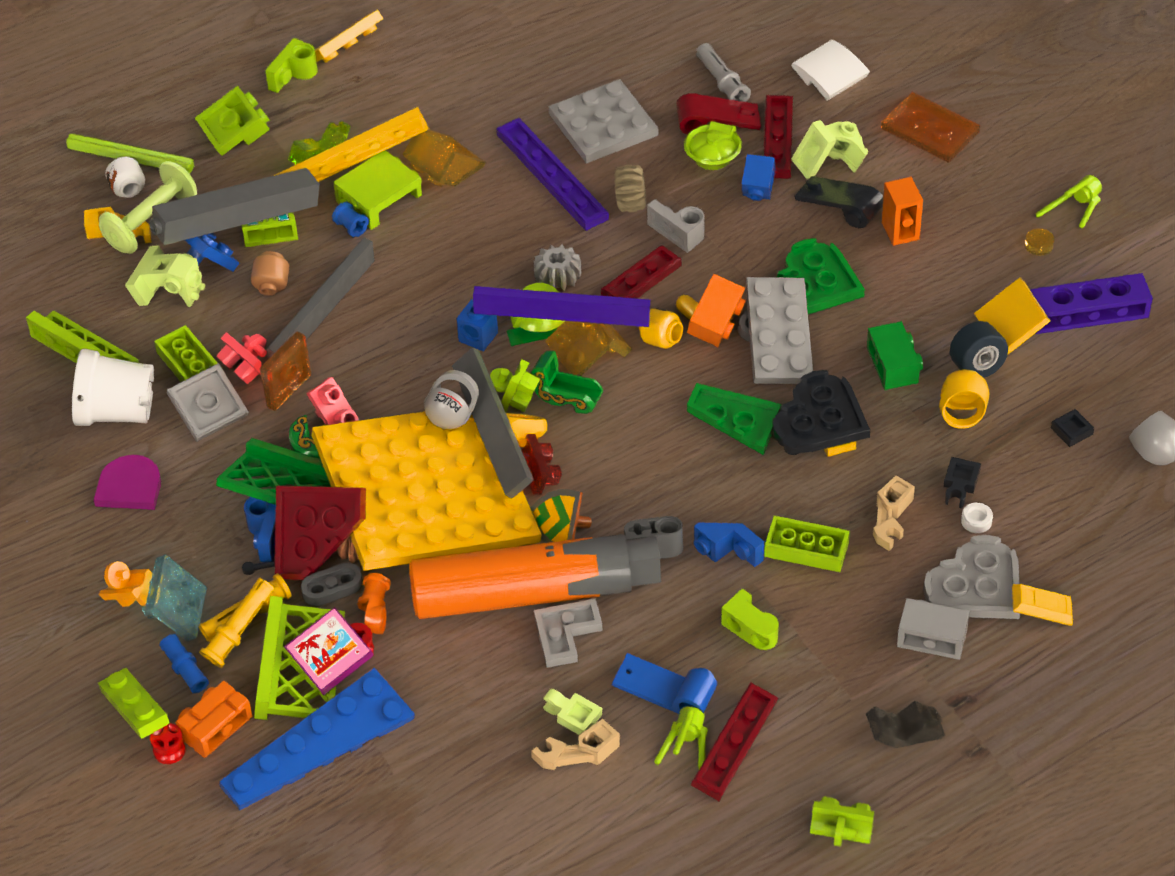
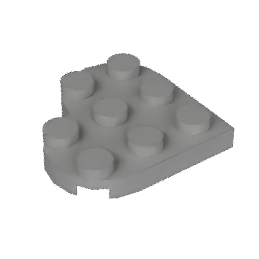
[923,535,1020,619]

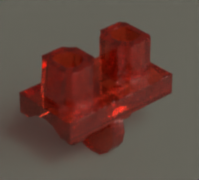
[521,434,562,495]

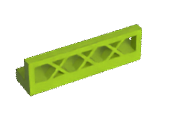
[26,310,139,363]

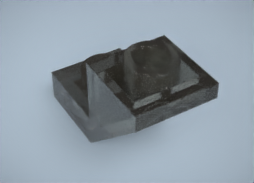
[866,701,945,748]

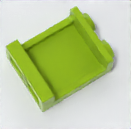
[333,150,422,230]

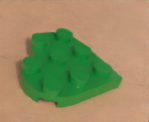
[777,238,865,314]

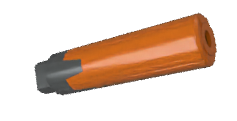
[409,516,684,619]

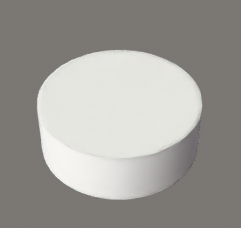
[961,503,993,533]

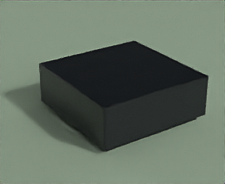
[1051,409,1094,447]

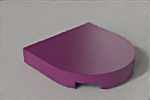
[94,455,161,510]

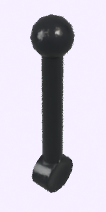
[242,560,275,575]

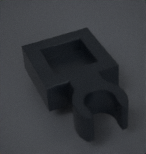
[944,457,981,508]

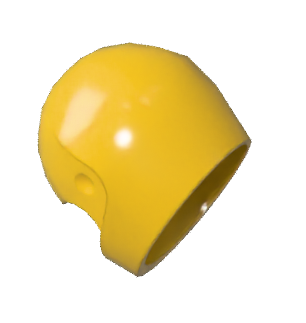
[939,369,989,428]

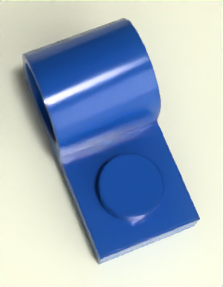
[244,497,276,562]

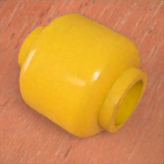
[639,308,683,349]

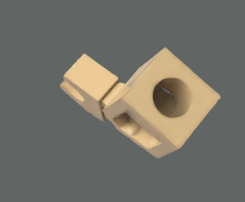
[873,476,915,551]
[531,719,620,770]

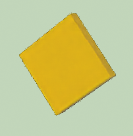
[974,277,1050,354]

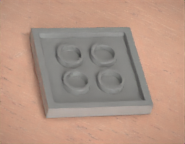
[548,79,658,164]

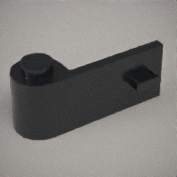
[794,176,883,228]

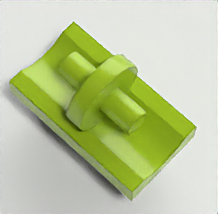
[490,359,540,413]
[810,796,874,847]

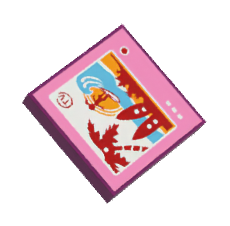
[284,607,374,696]

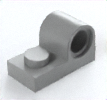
[647,199,705,253]

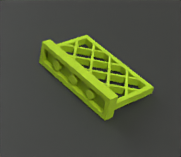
[254,596,345,720]

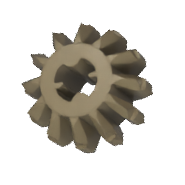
[614,164,646,213]

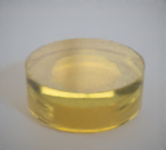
[1025,228,1054,256]

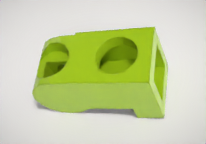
[721,588,779,650]

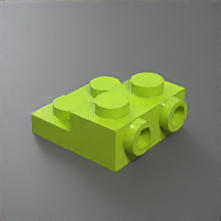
[195,86,270,156]

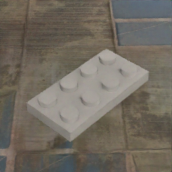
[745,277,813,384]

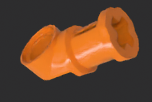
[357,573,391,634]

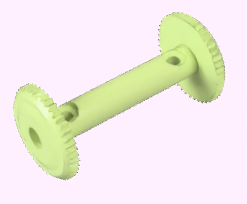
[99,161,197,254]

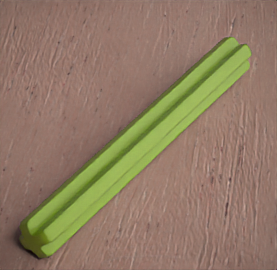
[66,133,194,174]

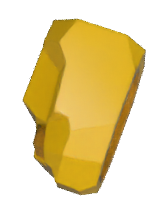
[506,413,547,447]

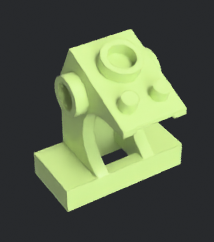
[791,120,868,179]
[125,245,205,307]

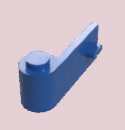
[612,653,717,714]

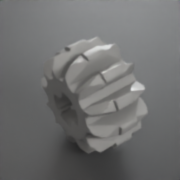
[534,244,582,291]

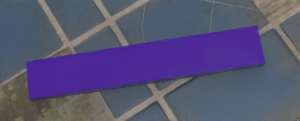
[496,118,609,231]
[473,286,650,327]

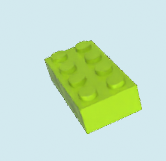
[154,325,218,382]
[764,515,850,572]

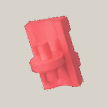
[216,332,270,384]
[306,377,359,425]

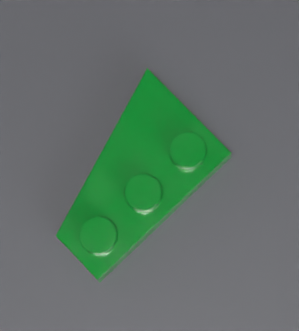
[687,383,782,455]

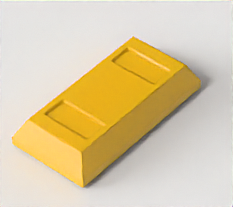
[1012,584,1073,626]

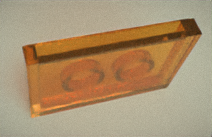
[881,92,980,163]

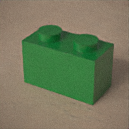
[867,321,923,390]

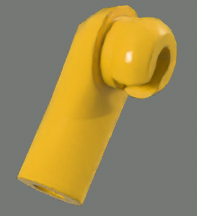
[676,295,698,320]

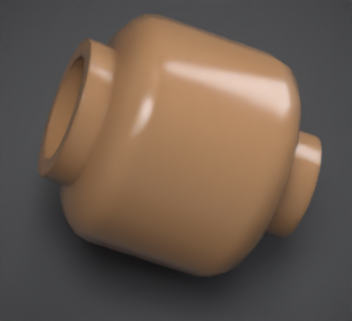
[251,251,290,296]

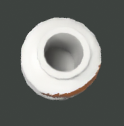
[106,157,145,198]

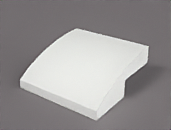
[791,39,870,101]

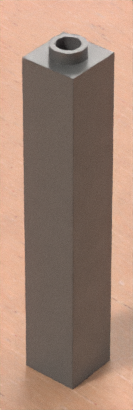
[149,168,319,245]

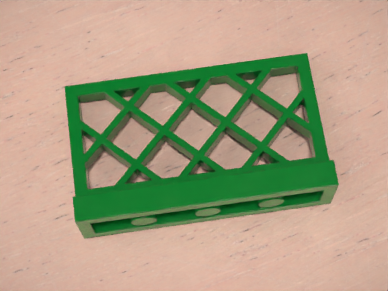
[216,438,331,505]

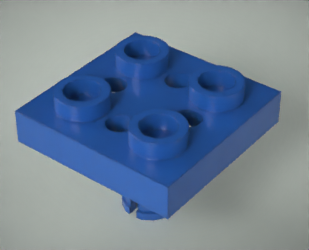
[185,233,239,272]

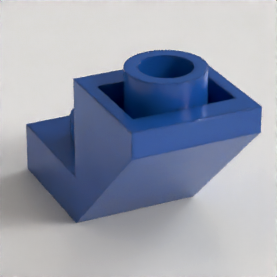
[694,522,764,567]

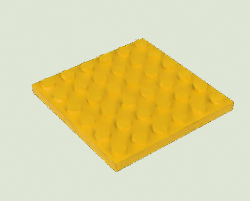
[311,411,542,571]

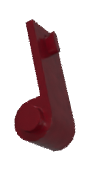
[676,93,762,135]

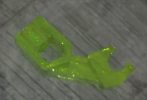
[288,121,351,165]

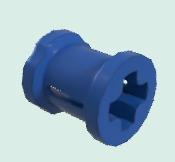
[332,202,369,237]

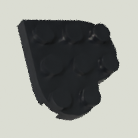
[773,370,870,455]

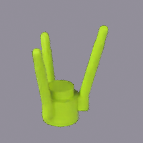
[1036,175,1102,228]
[654,707,708,769]

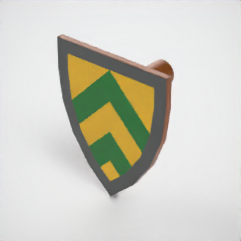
[530,489,592,543]

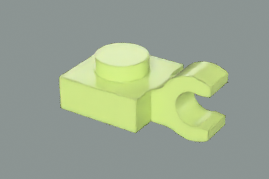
[543,688,602,735]

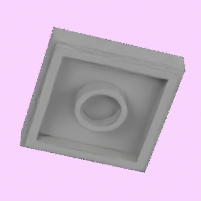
[167,363,249,442]

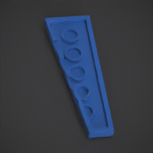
[219,667,415,810]

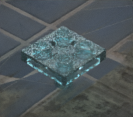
[142,554,207,641]

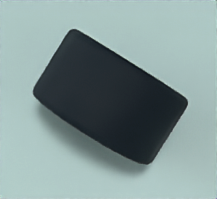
[949,321,1008,378]

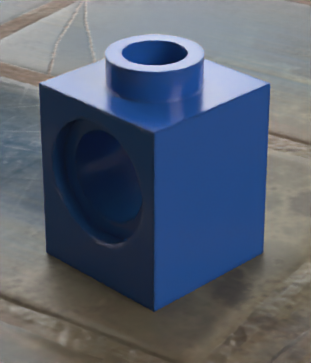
[741,154,776,201]
[456,299,498,352]

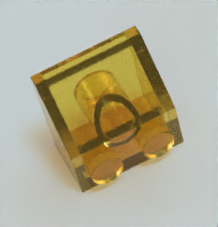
[403,130,486,187]

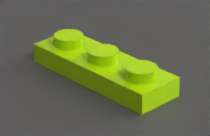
[98,668,170,739]

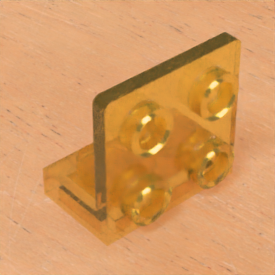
[545,321,633,376]

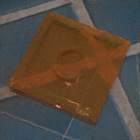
[260,331,312,411]

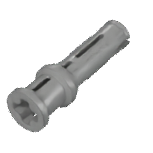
[696,43,751,102]

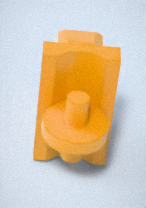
[98,562,157,607]

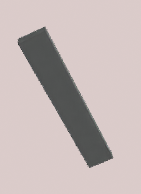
[267,238,375,372]
[452,347,534,498]

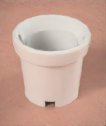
[72,349,154,426]

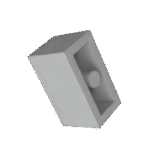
[897,598,970,660]

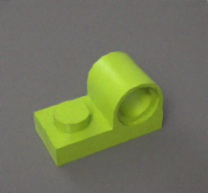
[265,38,318,93]

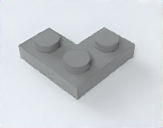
[534,598,602,668]

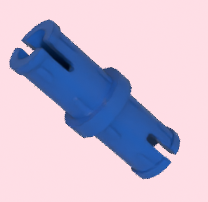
[159,634,209,693]

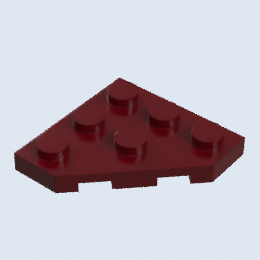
[275,485,366,580]

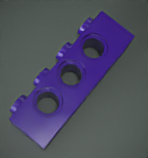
[1030,273,1153,334]

